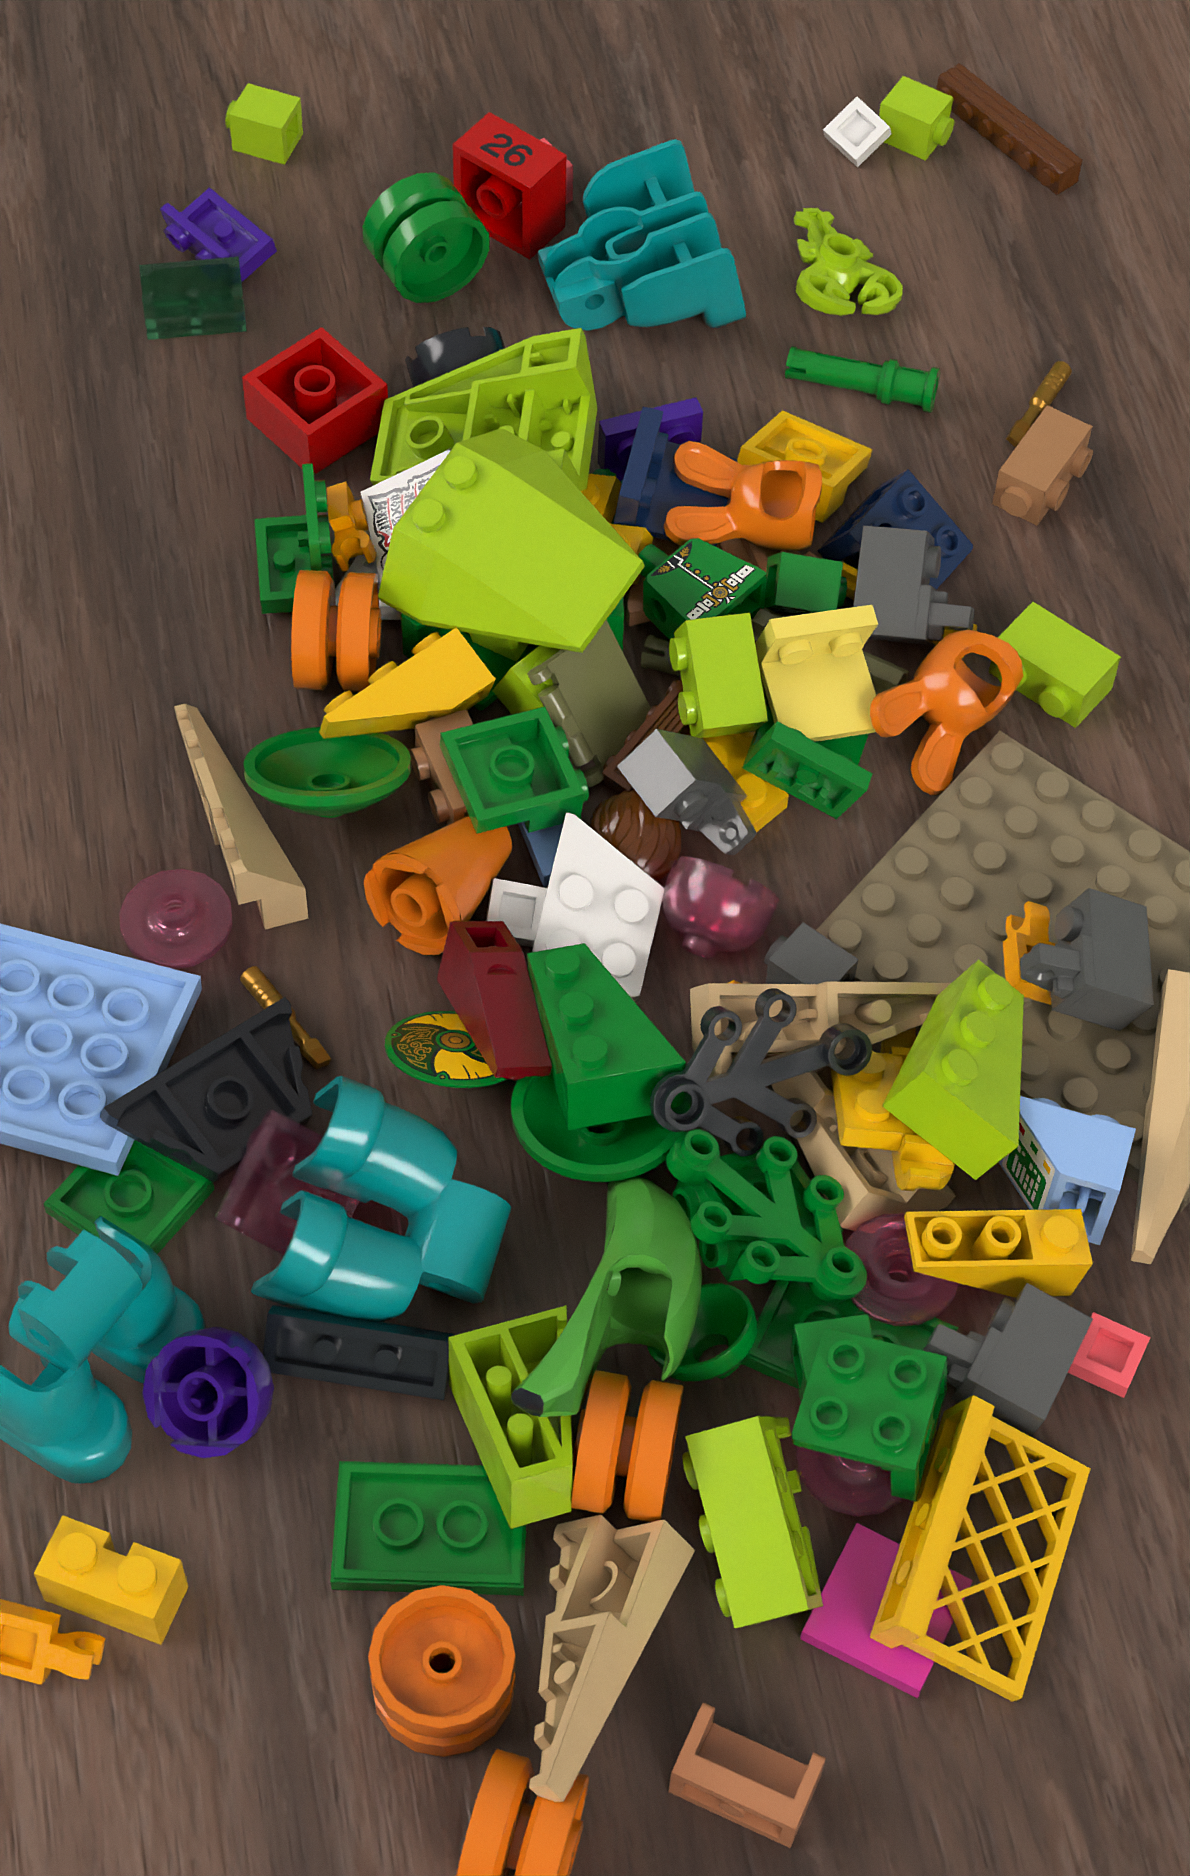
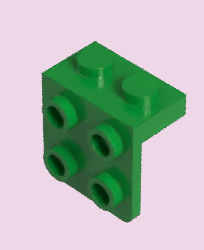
[254,463,334,614]

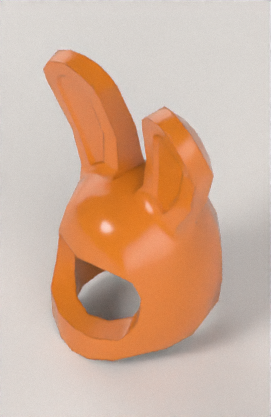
[663,441,822,551]
[870,629,1023,795]

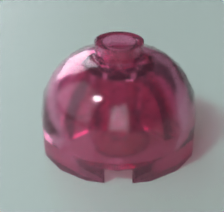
[662,856,779,960]

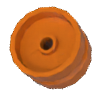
[291,570,382,692]
[571,1370,684,1522]
[368,1585,515,1757]
[456,1749,589,1876]

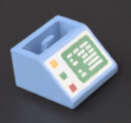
[999,1096,1136,1245]

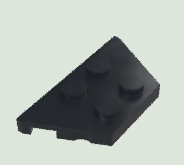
[100,997,313,1183]

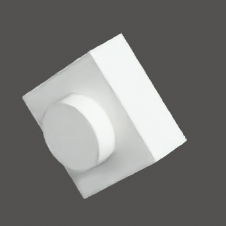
[823,97,891,168]
[485,878,547,947]

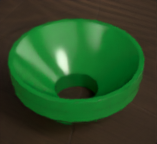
[647,1284,758,1382]

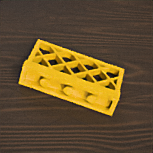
[870,1395,1091,1702]

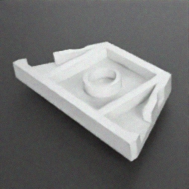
[532,812,664,1002]

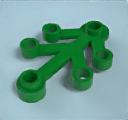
[666,1129,867,1303]

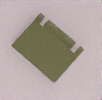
[527,620,651,787]

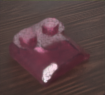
[214,1110,359,1255]

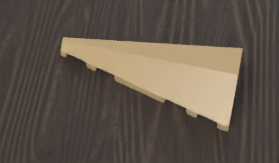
[174,704,309,930]
[1131,969,1190,1264]
[742,981,956,1237]
[690,982,951,1078]
[529,1515,695,1802]

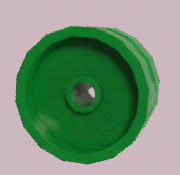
[362,173,490,303]

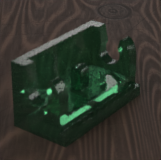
[139,257,247,340]

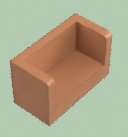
[668,1702,826,1848]

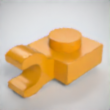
[327,481,377,572]
[1003,901,1055,1005]
[0,1599,105,1685]

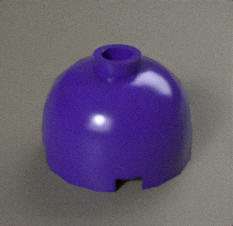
[142,1326,274,1458]

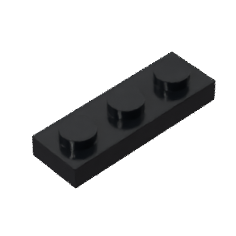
[263,1305,454,1400]

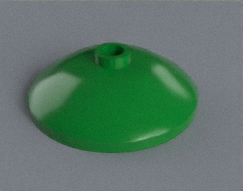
[244,727,411,818]
[511,1073,686,1182]

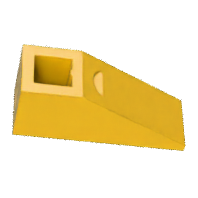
[319,627,496,739]
[904,1209,1093,1297]

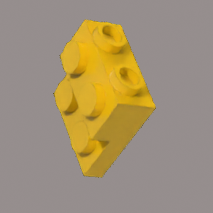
[737,410,873,523]

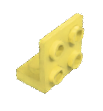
[755,605,878,742]

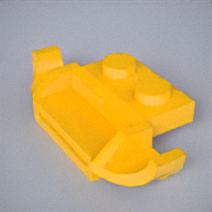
[830,1027,955,1192]

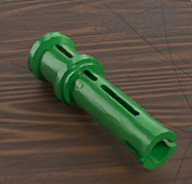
[785,346,940,413]

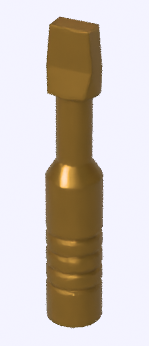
[1006,361,1072,447]
[240,966,331,1069]

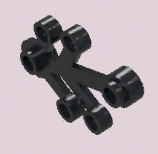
[650,988,872,1156]

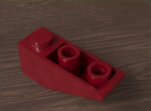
[437,921,552,1080]

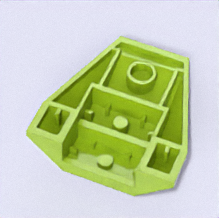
[370,328,598,491]
[378,428,645,653]

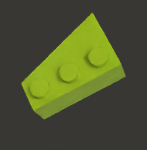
[882,959,1024,1180]
[448,1305,573,1529]
[683,1416,823,1629]

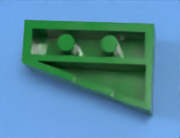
[527,943,686,1130]

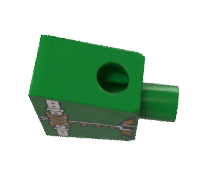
[638,538,767,640]

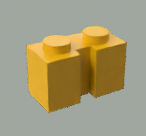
[34,1515,188,1645]

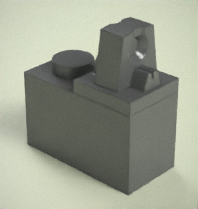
[854,525,975,645]
[617,729,757,855]
[1020,888,1154,1031]
[923,1283,1093,1437]

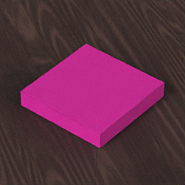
[800,1523,973,1699]

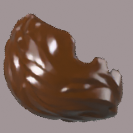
[589,790,682,881]

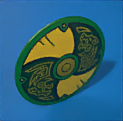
[384,1011,506,1088]

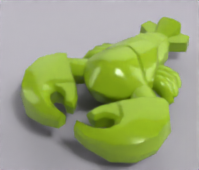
[794,208,903,316]

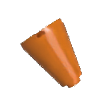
[364,816,512,955]

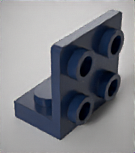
[614,406,738,547]
[817,469,973,590]

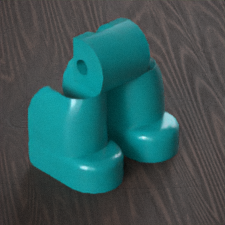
[538,139,746,330]
[251,1076,511,1322]
[0,1216,206,1483]

